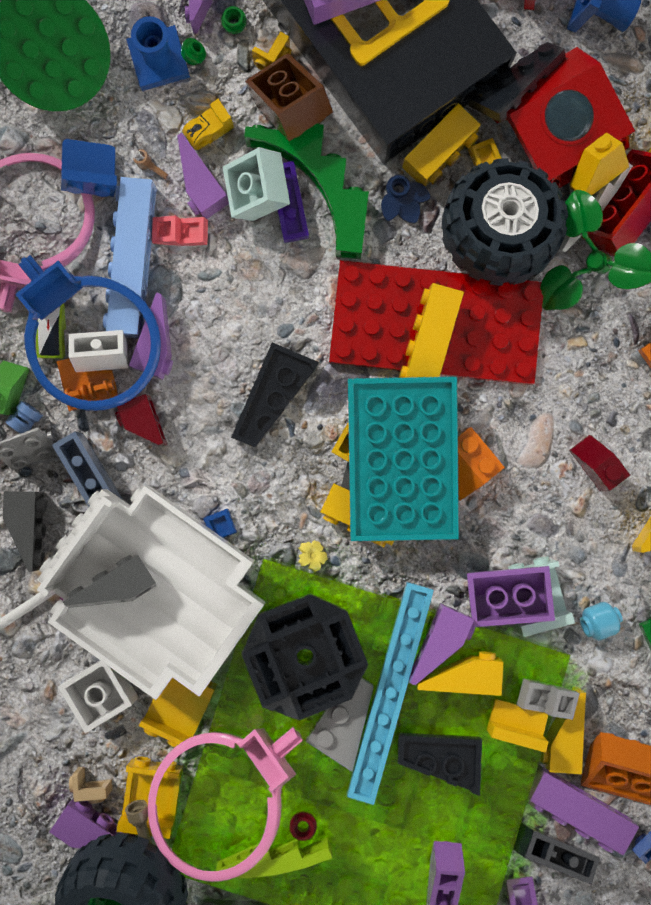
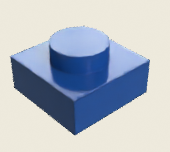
[632,831,651,864]

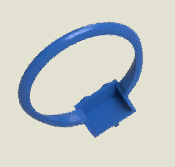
[15,255,161,411]

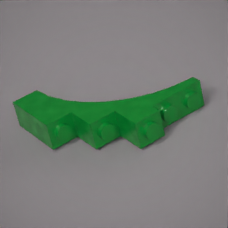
[244,123,369,260]

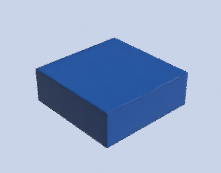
[203,508,237,538]

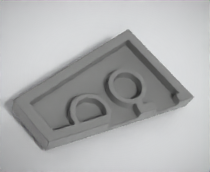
[306,678,374,772]

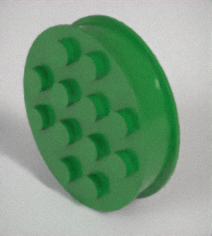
[0,0,111,111]

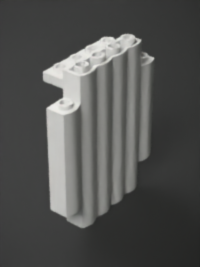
[37,486,265,700]

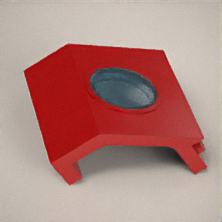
[492,47,635,188]

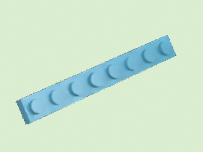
[347,582,434,805]

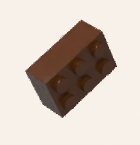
[245,53,333,141]

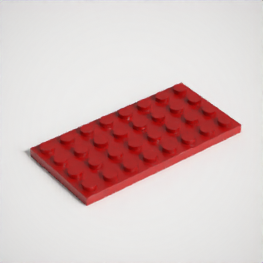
[329,260,543,385]

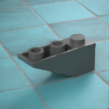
[3,491,47,572]
[63,555,157,608]

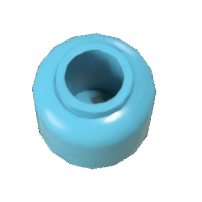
[580,602,623,641]

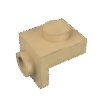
[69,767,112,804]

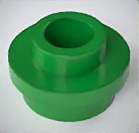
[221,6,247,34]
[181,38,206,65]

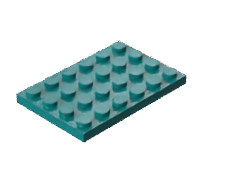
[348,377,459,541]

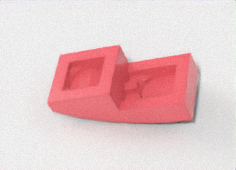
[152,215,208,246]

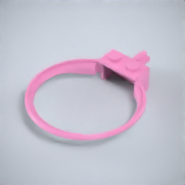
[0,153,95,313]
[148,727,303,882]

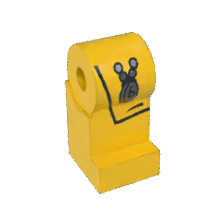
[182,99,234,150]

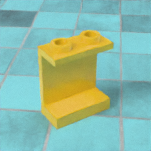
[139,678,218,747]

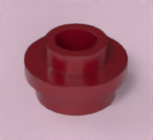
[289,811,317,841]

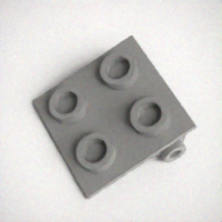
[0,427,57,470]

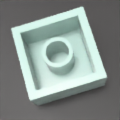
[223,147,290,221]

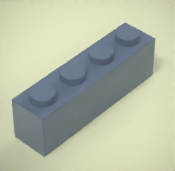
[52,431,124,507]

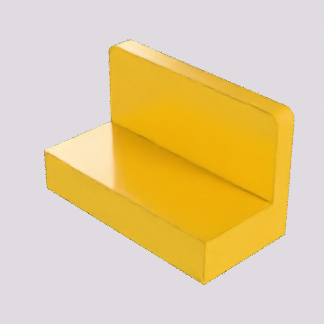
[487,699,549,753]

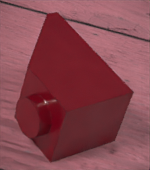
[115,394,168,446]
[569,435,631,491]

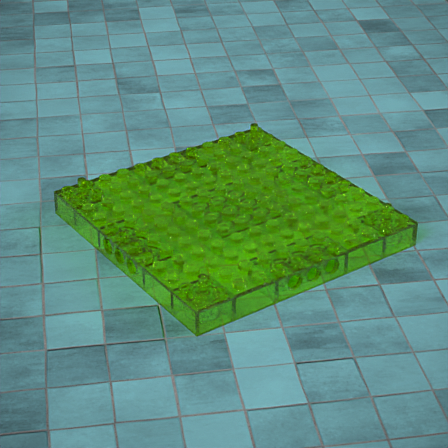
[172,556,571,905]

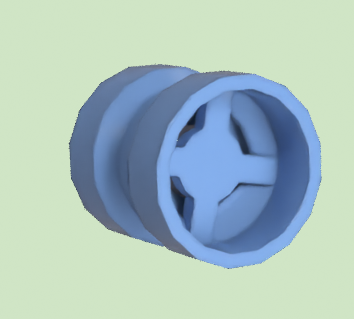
[5,400,43,434]

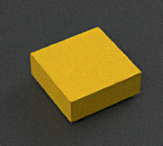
[468,138,502,166]

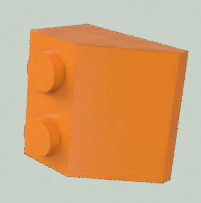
[458,427,505,501]

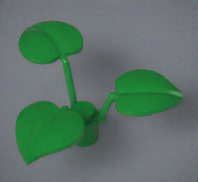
[540,190,651,311]

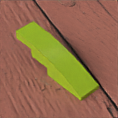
[216,837,332,878]

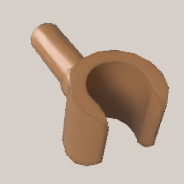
[133,149,169,180]

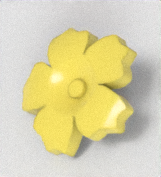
[298,540,327,572]

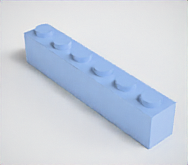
[103,177,157,338]

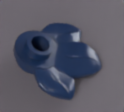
[381,175,431,223]

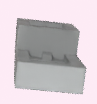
[517,678,580,720]

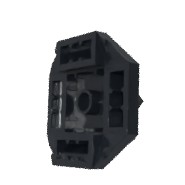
[242,593,368,720]

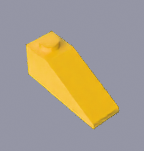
[416,651,503,696]
[540,687,586,774]

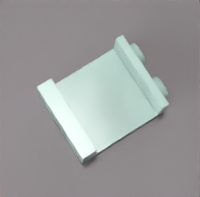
[508,556,575,637]

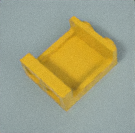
[116,756,183,839]

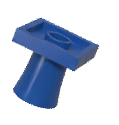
[566,0,641,33]
[126,16,191,91]

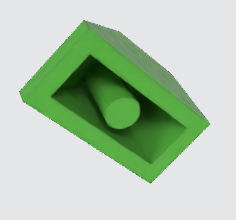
[0,360,29,416]

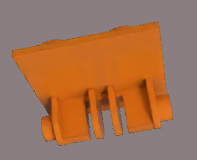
[57,358,118,411]

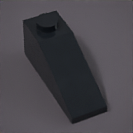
[509,821,600,885]

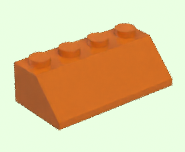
[581,732,651,805]

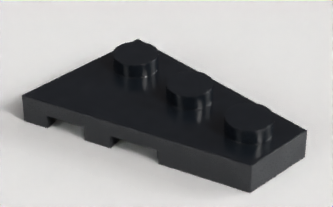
[397,733,482,796]

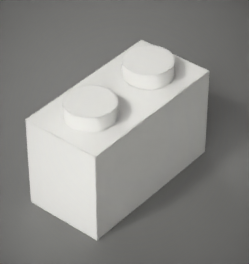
[69,330,129,372]

